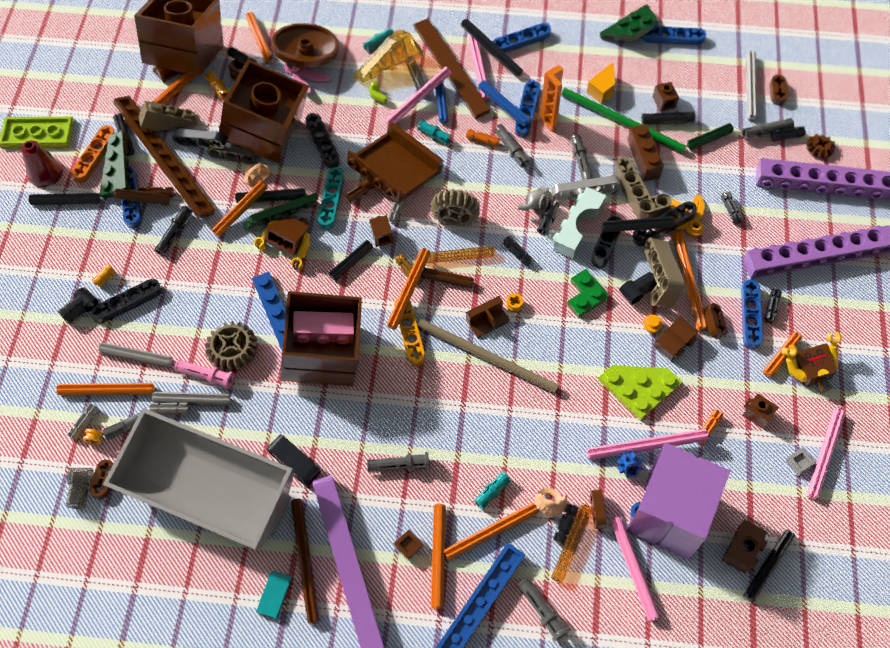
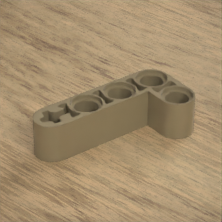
[614,157,672,219]
[644,237,685,309]

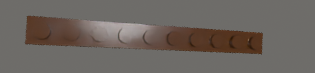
[113,95,215,219]

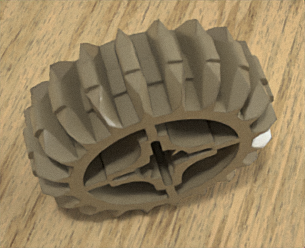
[431,188,480,226]
[205,321,258,372]

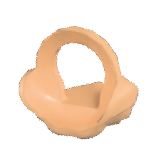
[244,163,270,187]
[534,488,567,518]

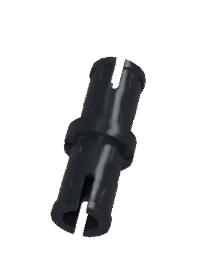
[537,200,560,235]

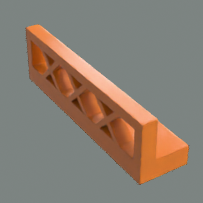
[540,65,564,132]

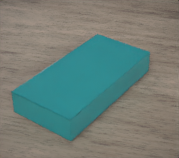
[256,570,292,619]

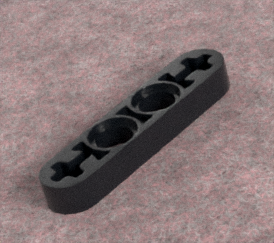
[305,113,340,169]
[172,129,228,149]
[633,201,697,246]
[90,279,162,324]

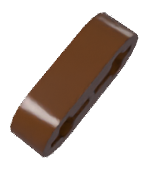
[769,75,788,105]
[704,303,728,339]
[89,459,114,499]
[590,489,607,529]

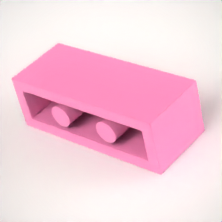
[293,311,354,344]

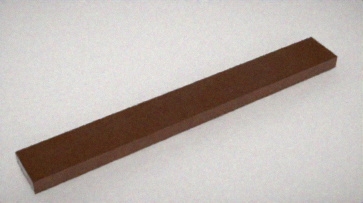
[414,18,490,119]

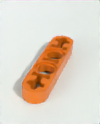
[71,125,115,183]

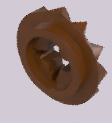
[806,133,836,158]

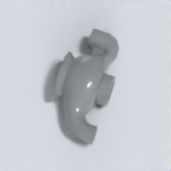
[518,186,549,211]

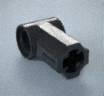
[619,272,657,305]
[57,287,99,324]

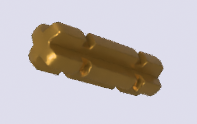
[395,254,422,285]

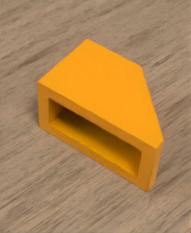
[586,63,615,104]

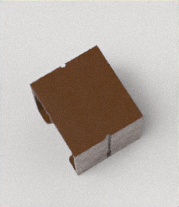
[134,0,224,76]
[219,59,309,164]
[280,291,362,386]

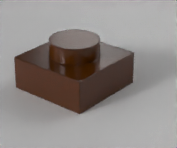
[393,530,423,561]

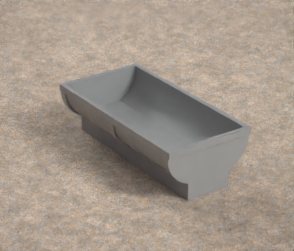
[103,408,293,550]

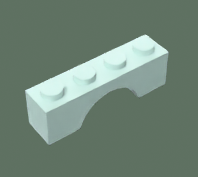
[552,187,606,259]

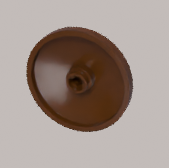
[272,23,339,67]

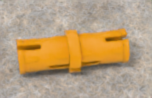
[205,71,229,100]

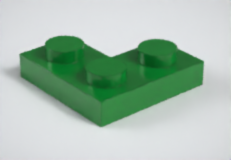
[567,269,609,318]

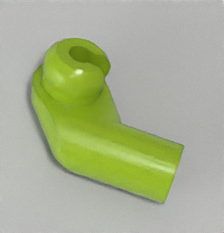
[369,82,388,104]

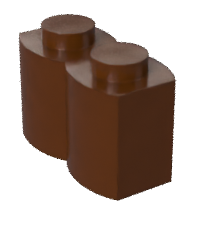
[653,316,699,361]

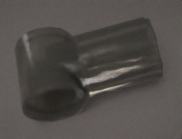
[66,468,94,510]

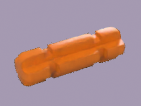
[466,129,500,147]
[698,409,723,445]

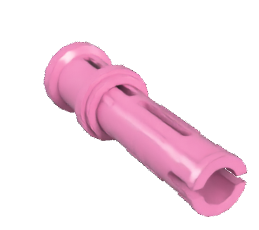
[174,359,235,389]

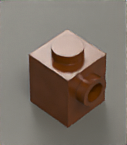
[652,82,679,112]
[369,215,394,247]
[743,394,779,429]

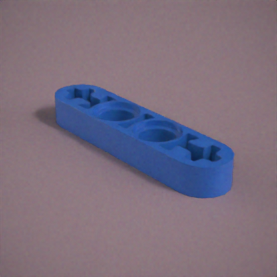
[493,23,551,53]
[641,26,706,45]
[515,80,540,137]
[122,166,142,228]
[741,279,763,349]

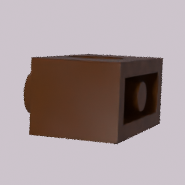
[721,519,768,574]

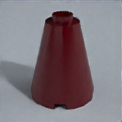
[21,140,63,187]

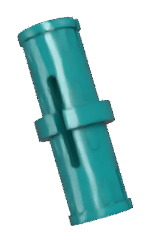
[363,27,395,52]
[417,120,452,145]
[473,471,511,510]

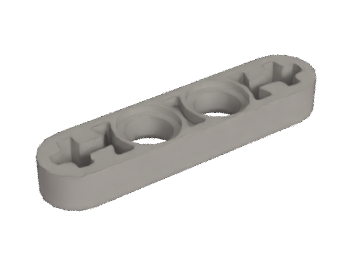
[551,176,621,200]

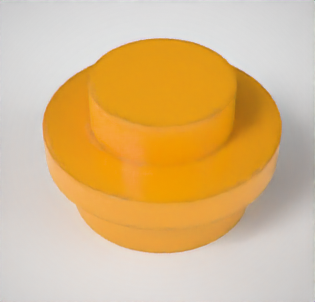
[643,315,663,333]

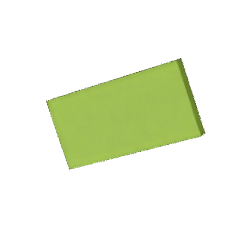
[0,116,75,148]

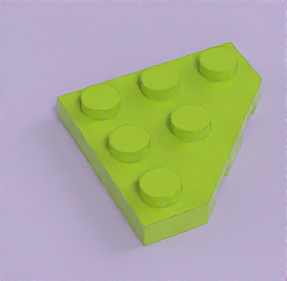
[598,365,682,421]

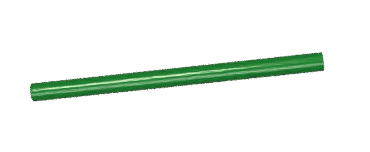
[561,88,687,154]

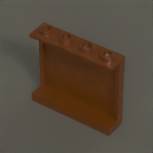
[347,122,444,203]

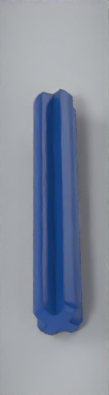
[478,80,531,127]

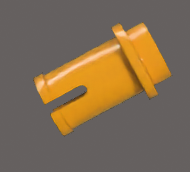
[91,264,116,288]

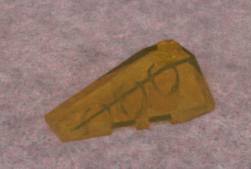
[353,29,425,83]

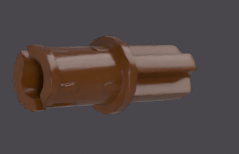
[346,180,375,202]

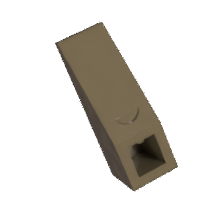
[139,101,198,131]

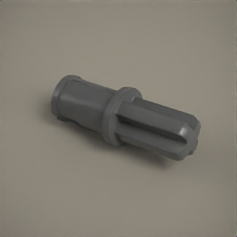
[103,412,140,440]

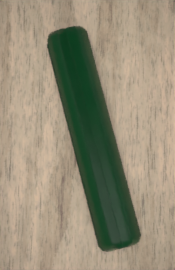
[687,123,734,150]

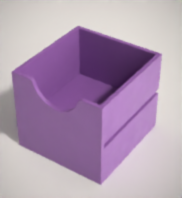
[627,442,731,560]

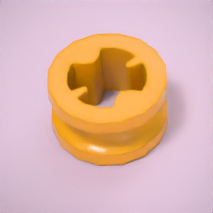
[506,293,523,312]
[83,429,103,445]

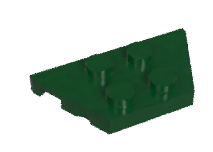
[600,4,658,41]

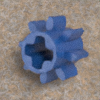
[617,451,643,478]

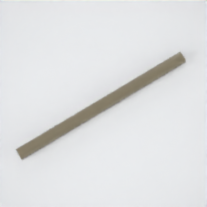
[417,319,559,393]

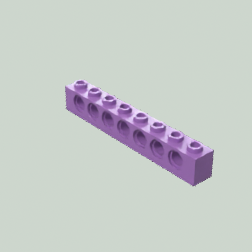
[756,158,890,200]
[743,225,890,279]

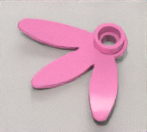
[284,63,331,94]

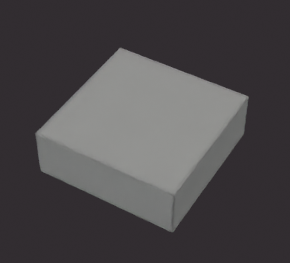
[785,448,816,476]

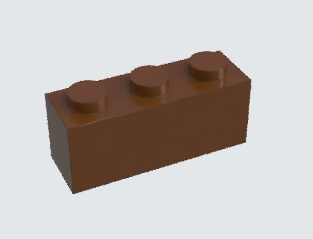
[627,124,664,182]

